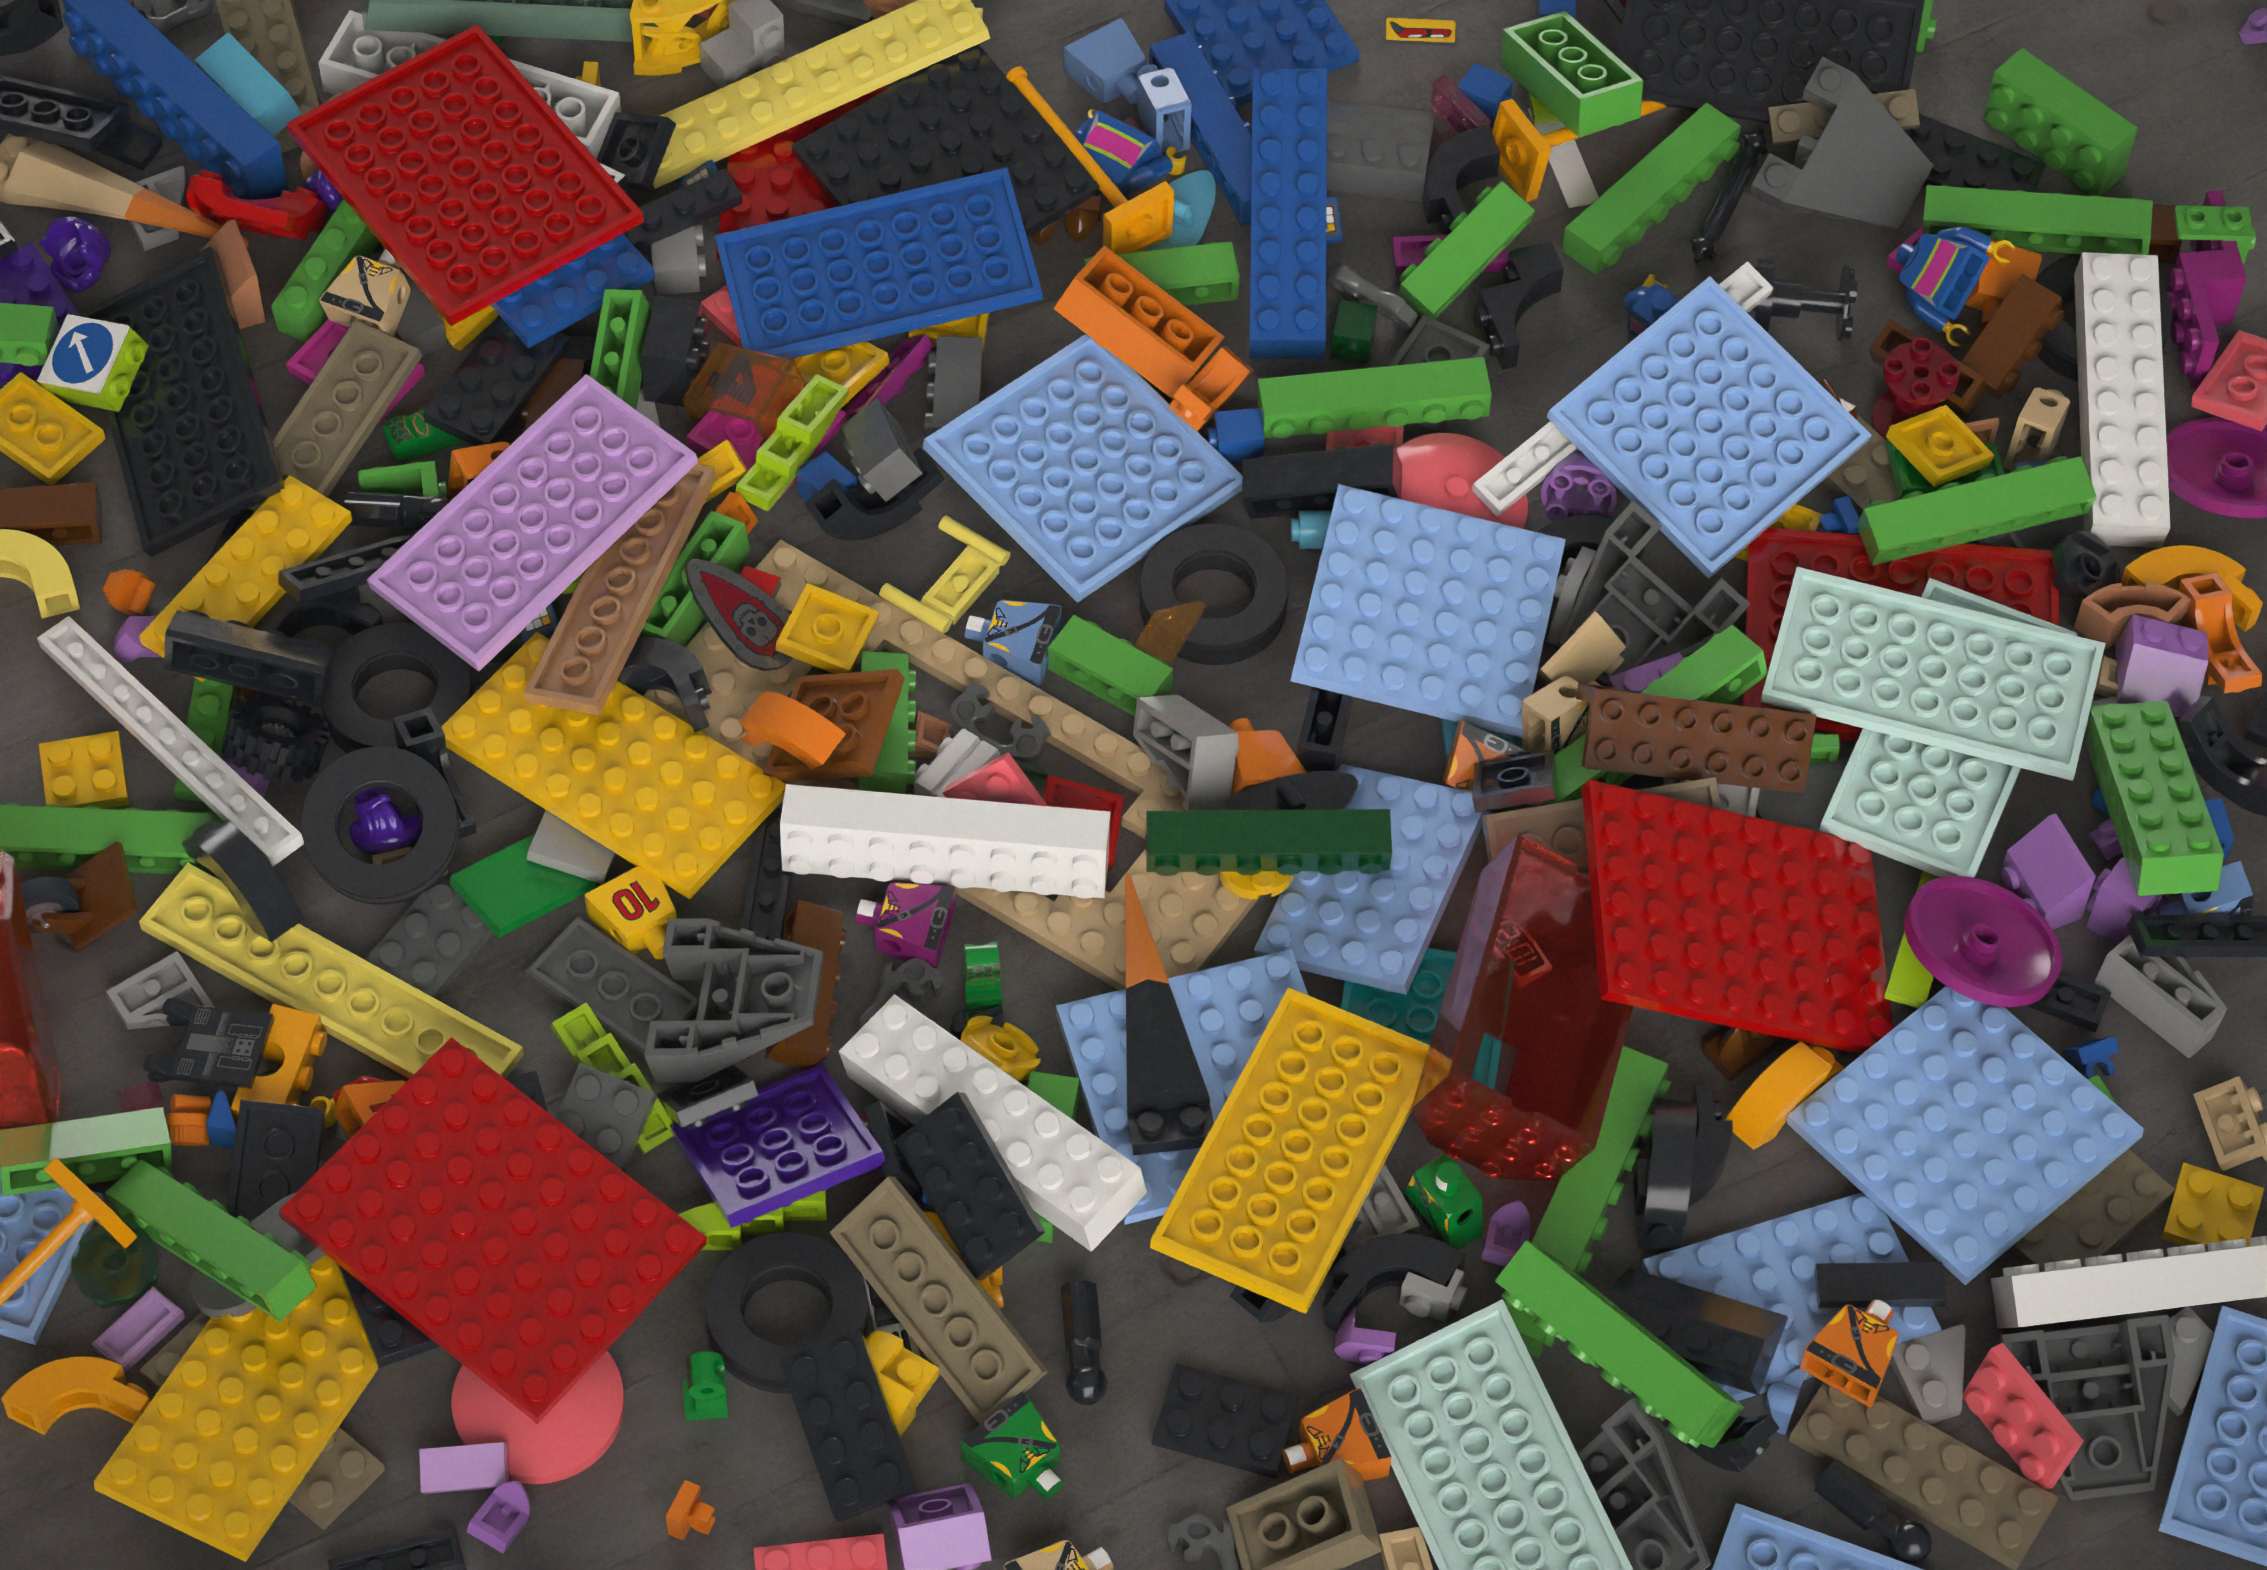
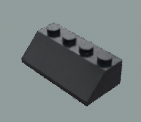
[164,610,334,707]
[1604,1268,1788,1396]

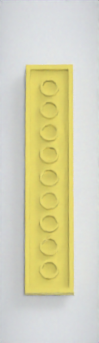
[653,0,990,189]
[139,863,524,1079]

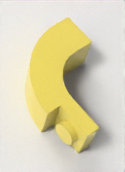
[0,529,80,618]

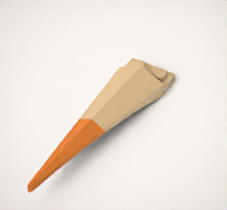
[0,133,249,247]

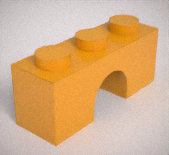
[230,1004,327,1129]

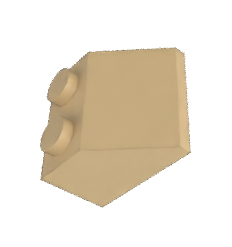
[1536,611,1626,686]

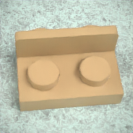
[2193,1076,2267,1171]

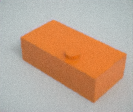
[1053,245,1225,400]

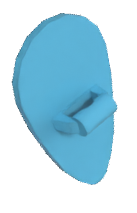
[1145,170,1216,251]

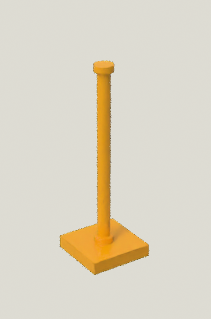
[1006,66,1174,254]
[1492,99,1667,203]
[0,1157,138,1307]

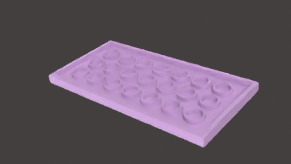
[367,374,698,671]

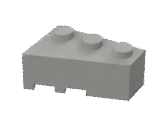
[1133,695,1239,811]
[2094,913,2227,1059]

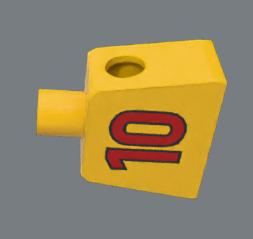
[584,865,677,960]

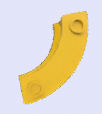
[630,0,733,76]

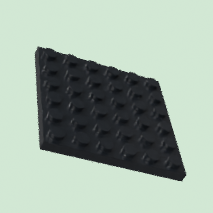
[792,44,1102,238]

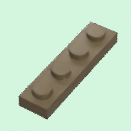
[1768,89,1920,146]

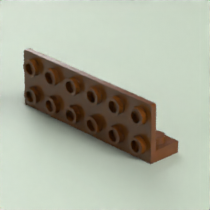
[1576,683,1817,793]

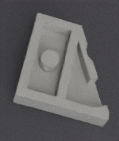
[1546,546,1596,648]
[1890,1324,1966,1425]

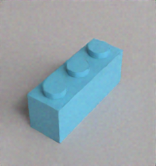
[195,32,302,136]

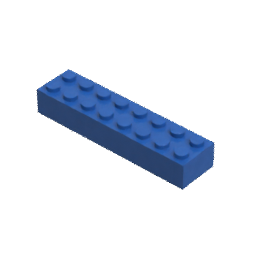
[63,0,288,200]
[1249,68,1327,360]

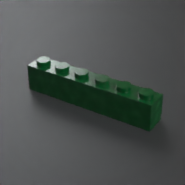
[1145,809,1392,876]

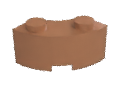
[2074,582,2191,650]

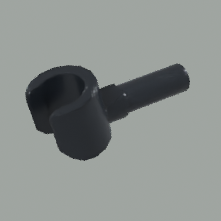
[950,1004,1003,1040]

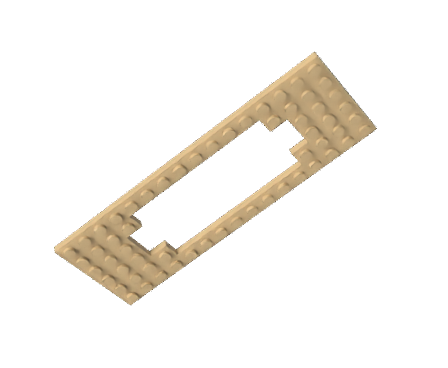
[643,539,1261,991]

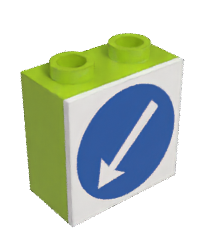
[37,314,149,412]

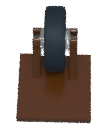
[3,841,138,951]

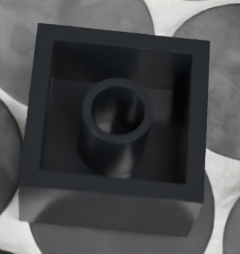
[640,295,710,408]

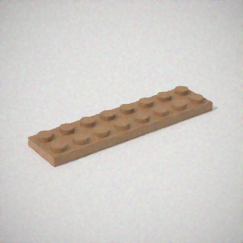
[524,464,717,716]

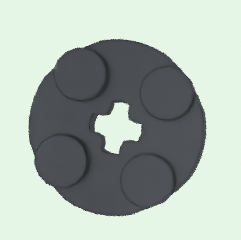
[2052,531,2121,604]

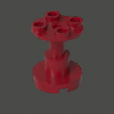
[1871,337,1961,440]

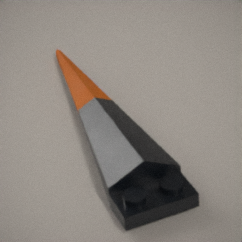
[1125,873,1214,1156]

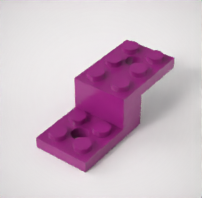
[2167,190,2247,388]

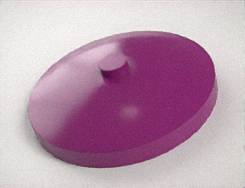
[2166,417,2267,518]
[1904,876,2062,1007]

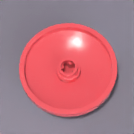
[1396,433,1528,529]
[451,1351,624,1484]

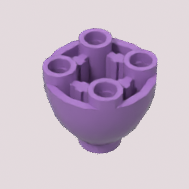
[1541,450,1617,521]

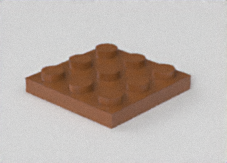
[763,669,905,782]

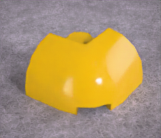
[866,1330,940,1437]

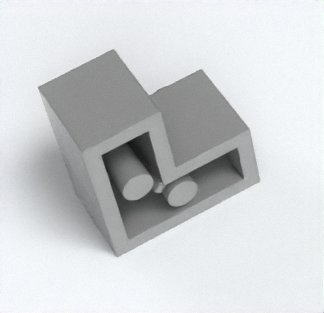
[699,0,786,88]

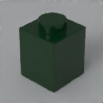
[1331,300,1378,364]

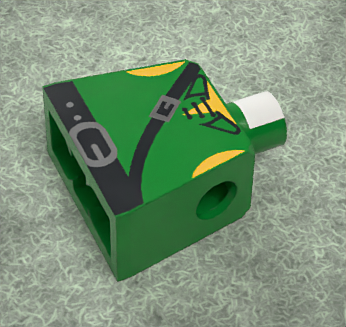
[1403,1154,1484,1250]
[961,1391,1064,1500]

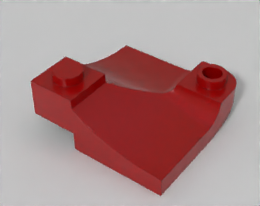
[186,170,328,242]

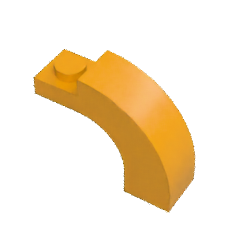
[2121,545,2263,632]

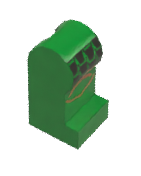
[382,399,462,461]
[961,941,1003,1011]
[683,1352,728,1421]

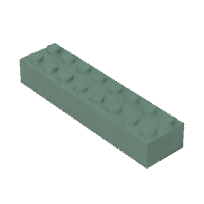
[361,0,658,42]

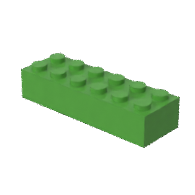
[2085,701,2224,896]
[1495,1240,1745,1448]

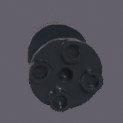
[1753,259,1857,341]

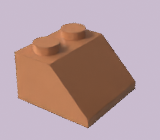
[199,219,266,329]

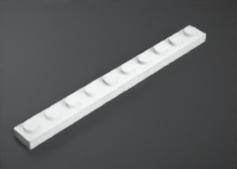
[1471,261,1773,517]
[37,616,304,867]

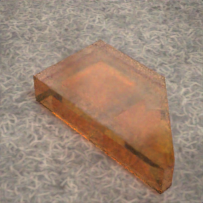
[1135,600,1208,666]

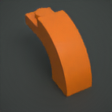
[1168,346,1255,431]
[2180,573,2262,694]
[739,691,846,769]

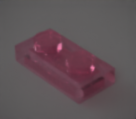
[1431,75,1491,134]

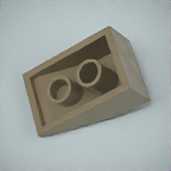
[1226,1458,1383,1570]

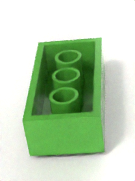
[1501,11,1643,137]
[1983,48,2138,196]

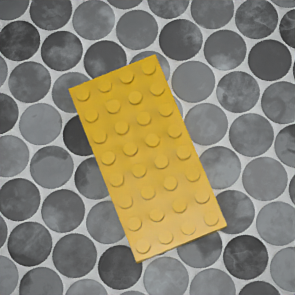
[441,632,786,899]
[1150,987,1440,1314]
[94,1254,379,1562]

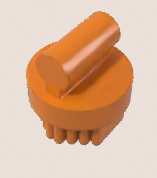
[102,569,156,615]
[166,1094,211,1146]

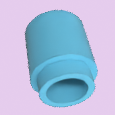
[1291,510,1332,549]

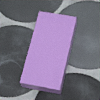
[91,1286,185,1374]
[419,1442,509,1494]

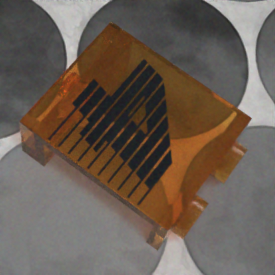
[682,342,806,441]

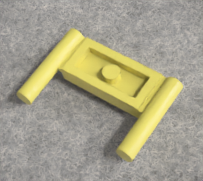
[879,515,1010,634]

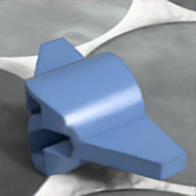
[1765,1369,1806,1435]

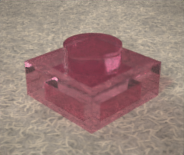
[116,1081,167,1119]

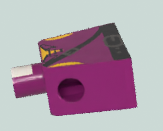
[856,882,956,969]

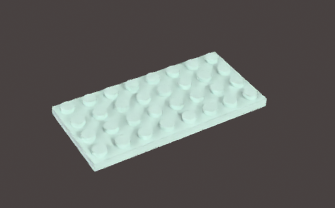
[1760,567,2106,781]
[1819,578,2078,878]
[1349,1299,1634,1570]

